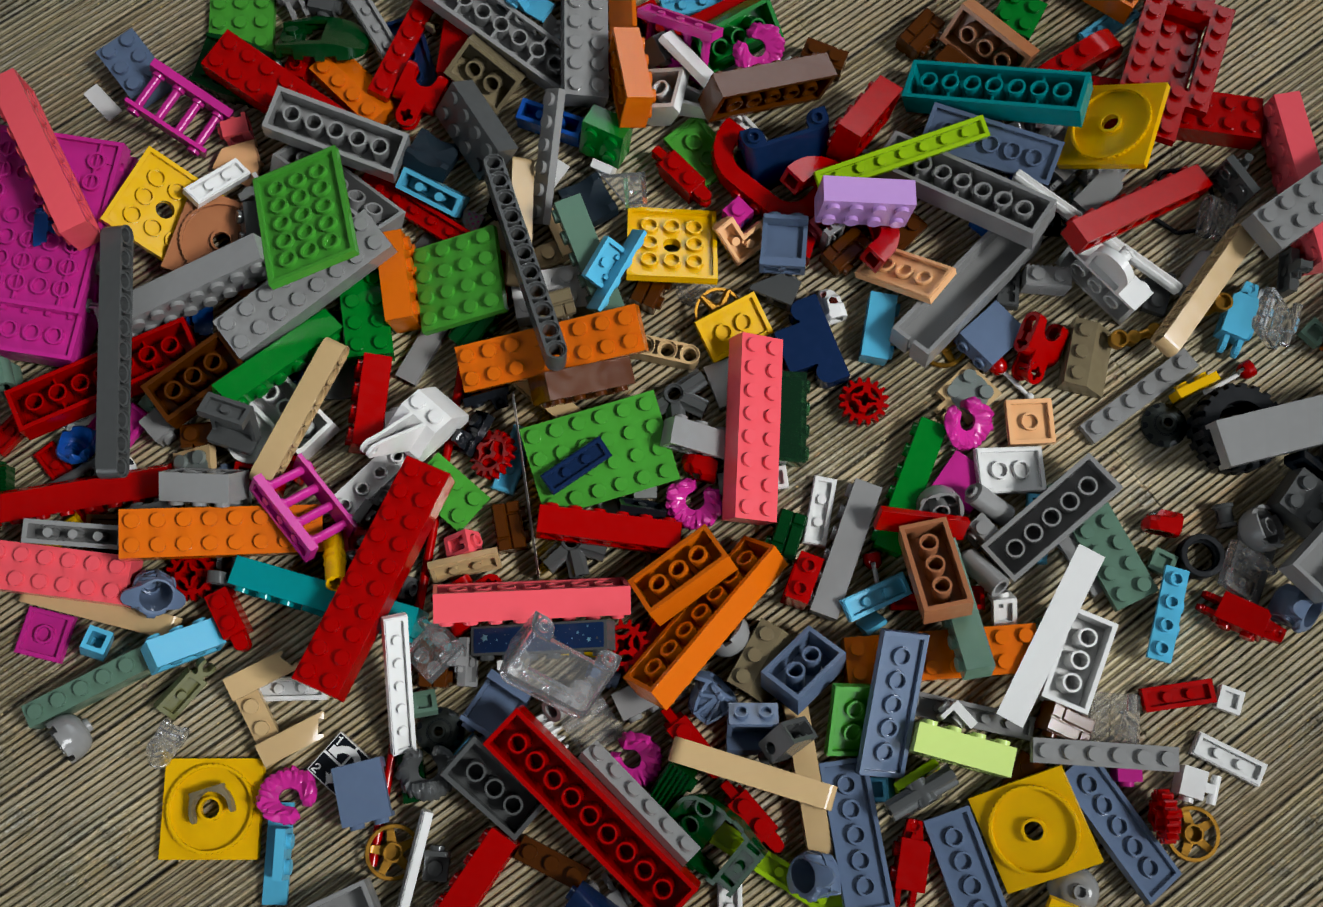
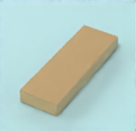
[427,547,502,583]

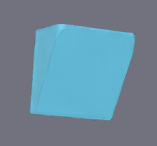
[856,611,888,636]
[870,777,895,802]

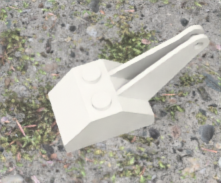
[647,67,743,126]
[360,387,469,462]

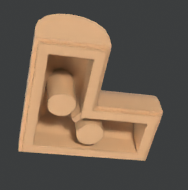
[712,216,763,266]

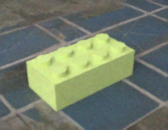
[908,718,1017,778]

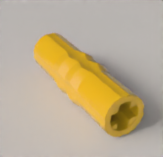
[323,531,347,591]

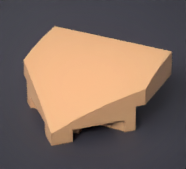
[212,139,265,187]

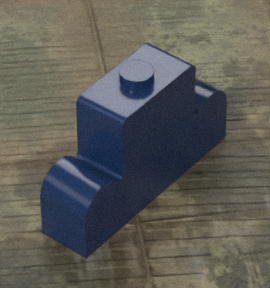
[773,294,850,389]

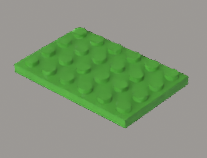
[252,145,360,290]
[519,390,680,508]

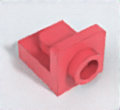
[443,529,483,557]

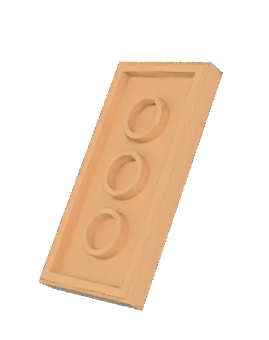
[854,249,957,304]

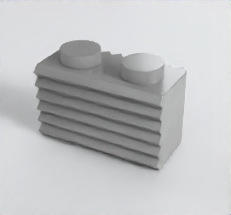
[1019,264,1072,296]

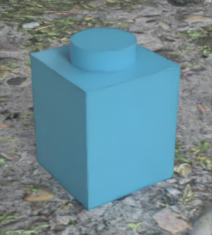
[79,625,114,662]

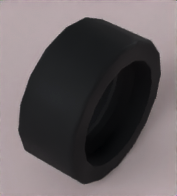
[1175,533,1225,580]

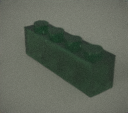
[779,371,810,467]

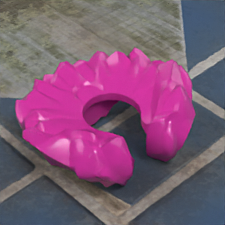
[732,22,785,68]
[944,396,995,451]
[665,478,722,531]
[610,731,663,787]
[256,765,318,825]

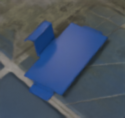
[33,207,56,247]
[186,307,213,336]

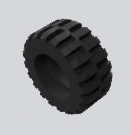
[1186,383,1278,475]

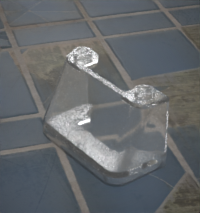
[500,611,622,718]

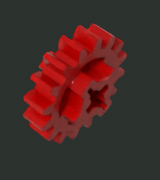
[838,377,889,427]
[470,429,517,480]
[166,558,216,602]
[600,619,650,672]
[1147,789,1183,844]

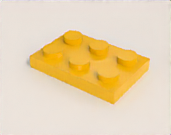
[693,291,774,363]

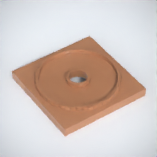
[161,195,256,298]

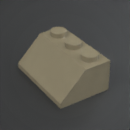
[444,33,526,115]
[1056,317,1111,399]
[725,618,795,703]

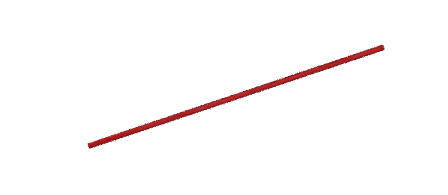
[369,366,463,867]

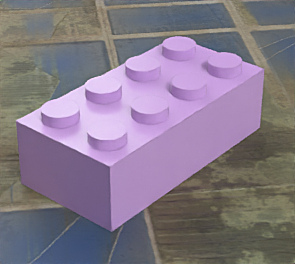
[814,175,917,228]

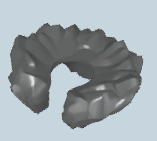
[396,746,454,802]

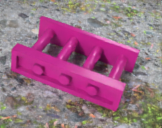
[637,3,724,86]
[124,58,234,158]
[249,453,358,562]

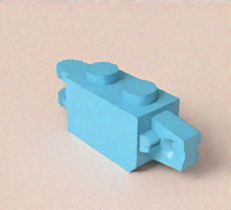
[1212,281,1261,359]

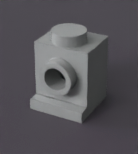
[964,512,999,549]

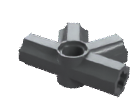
[656,368,710,419]
[539,541,607,579]
[883,765,959,822]

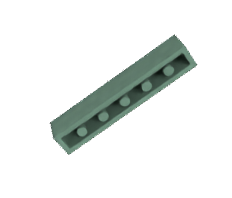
[551,193,625,313]
[941,537,996,681]
[21,645,151,729]

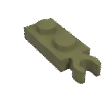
[153,656,216,720]

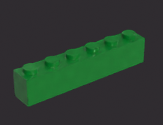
[211,308,343,405]
[870,417,946,558]

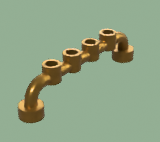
[1107,292,1233,350]

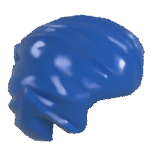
[55,426,96,464]

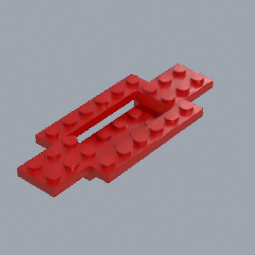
[1119,0,1236,147]

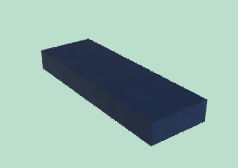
[540,436,612,495]

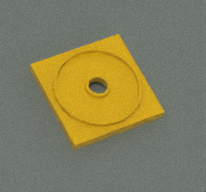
[1057,82,1170,169]
[99,146,224,261]
[626,206,718,285]
[158,758,266,860]
[968,764,1104,894]

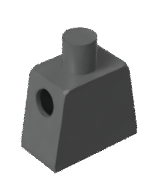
[758,716,818,765]

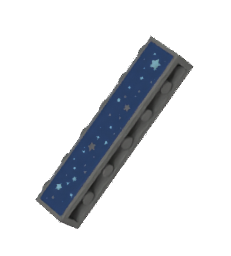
[471,619,615,662]

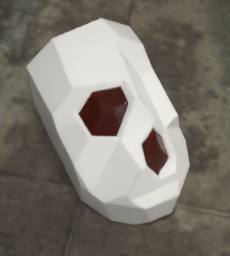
[817,289,848,326]

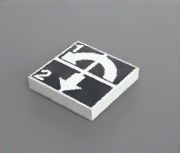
[307,731,371,796]

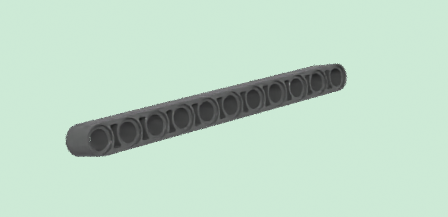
[483,154,567,371]
[95,225,134,479]

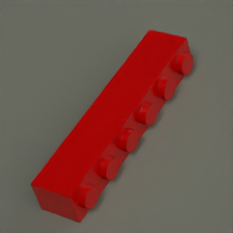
[535,502,682,554]

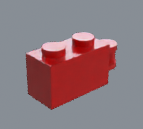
[204,586,254,652]

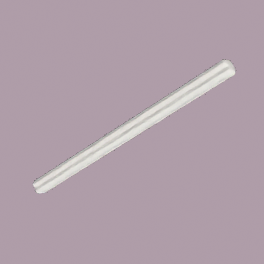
[1012,169,1183,295]

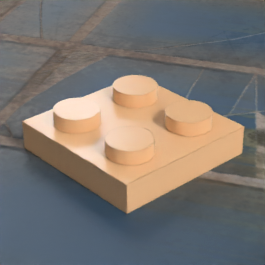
[1003,398,1056,447]

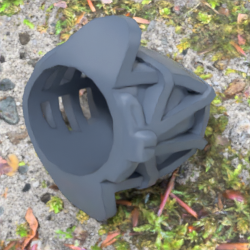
[120,569,186,619]
[1267,584,1323,634]
[688,670,738,725]
[786,850,841,903]

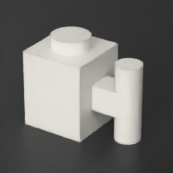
[1170,764,1222,806]

